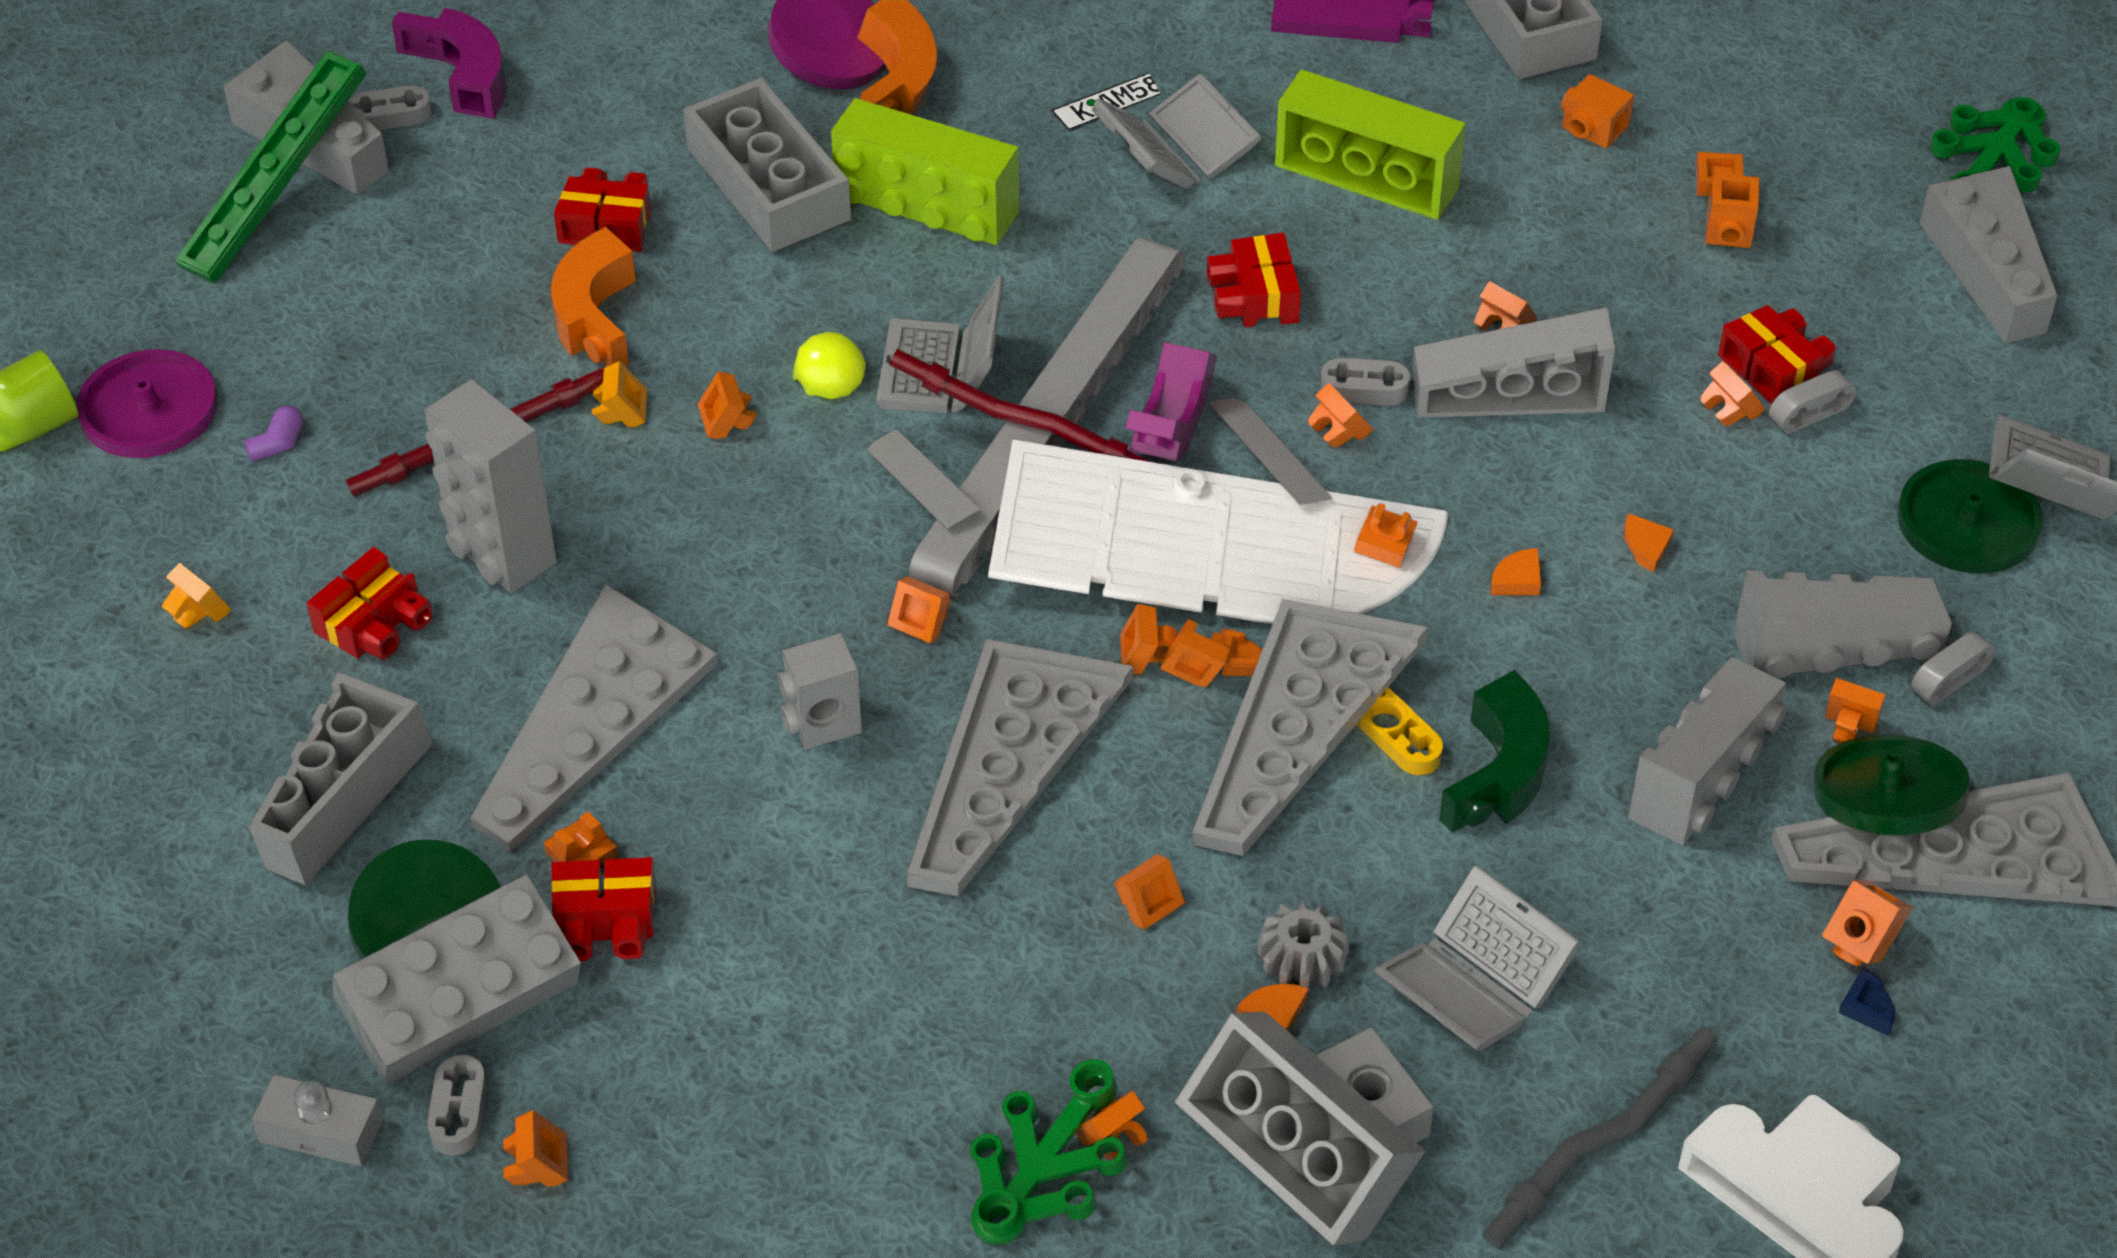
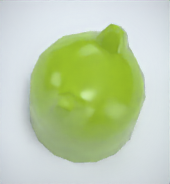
[0,350,78,452]

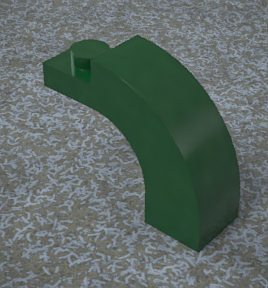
[1439,670,1550,833]

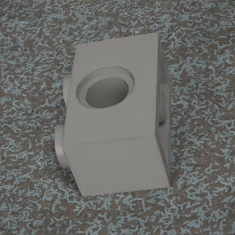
[777,633,862,750]
[1316,1027,1434,1142]

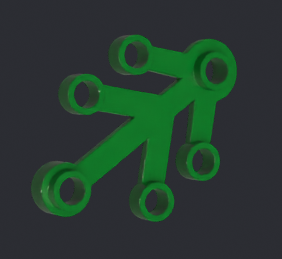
[1930,97,2061,192]
[970,1059,1128,1245]

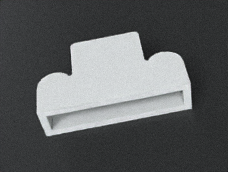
[1678,1095,1903,1258]

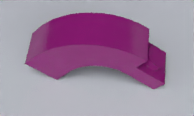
[392,8,506,119]
[1125,342,1217,461]

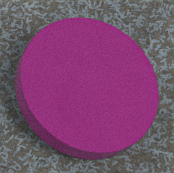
[767,0,886,89]
[76,349,217,458]

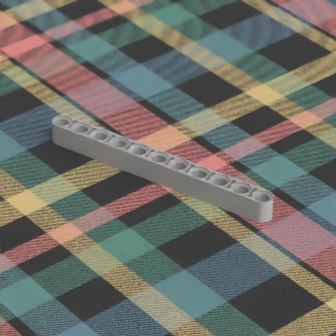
[909,236,1185,598]

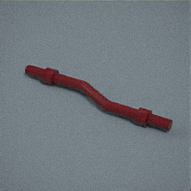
[889,348,1151,462]
[345,367,605,497]

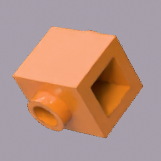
[1561,74,1634,149]
[1705,173,1759,248]
[1821,880,1913,967]

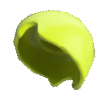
[793,332,866,399]

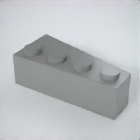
[224,40,389,195]
[1920,166,2057,344]
[1411,307,1615,418]
[1733,570,1952,679]
[1628,657,1788,846]
[249,672,433,886]

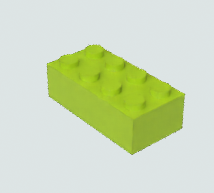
[1275,69,1466,220]
[831,98,1020,245]

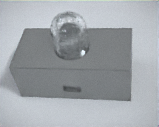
[252,1075,383,1166]

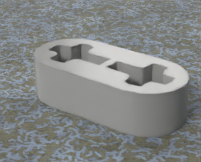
[349,85,432,130]
[1320,358,1410,406]
[1769,370,1856,434]
[1911,631,1996,706]
[427,1054,487,1156]

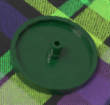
[1897,459,2043,574]
[1814,735,1969,835]
[348,840,501,960]

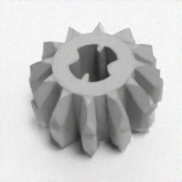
[1257,899,1350,990]

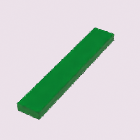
[174,50,367,283]

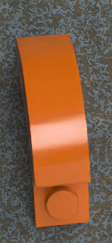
[857,0,937,115]
[551,227,636,367]

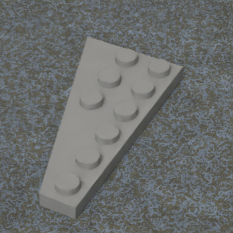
[471,584,718,853]
[1192,599,1428,856]
[907,639,1133,897]
[1771,773,2117,907]

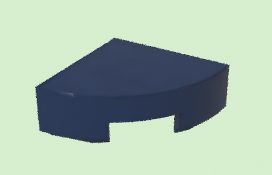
[1839,967,1896,1036]

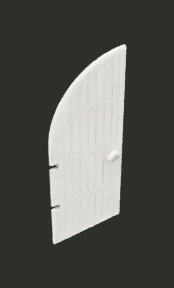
[988,440,1449,624]

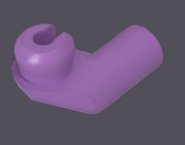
[243,405,303,462]

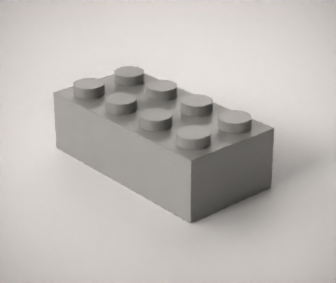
[1464,0,1603,80]
[683,78,851,253]
[424,379,557,594]
[333,874,581,1085]
[1175,1012,1425,1245]

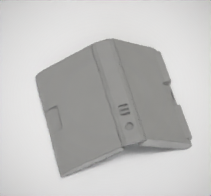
[1094,74,1261,189]
[876,275,1004,414]
[1989,414,2117,520]
[1374,865,1580,1051]

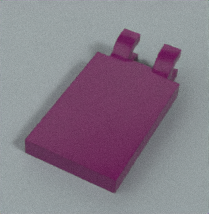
[1271,0,1434,43]

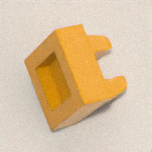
[592,361,647,427]
[162,563,231,630]

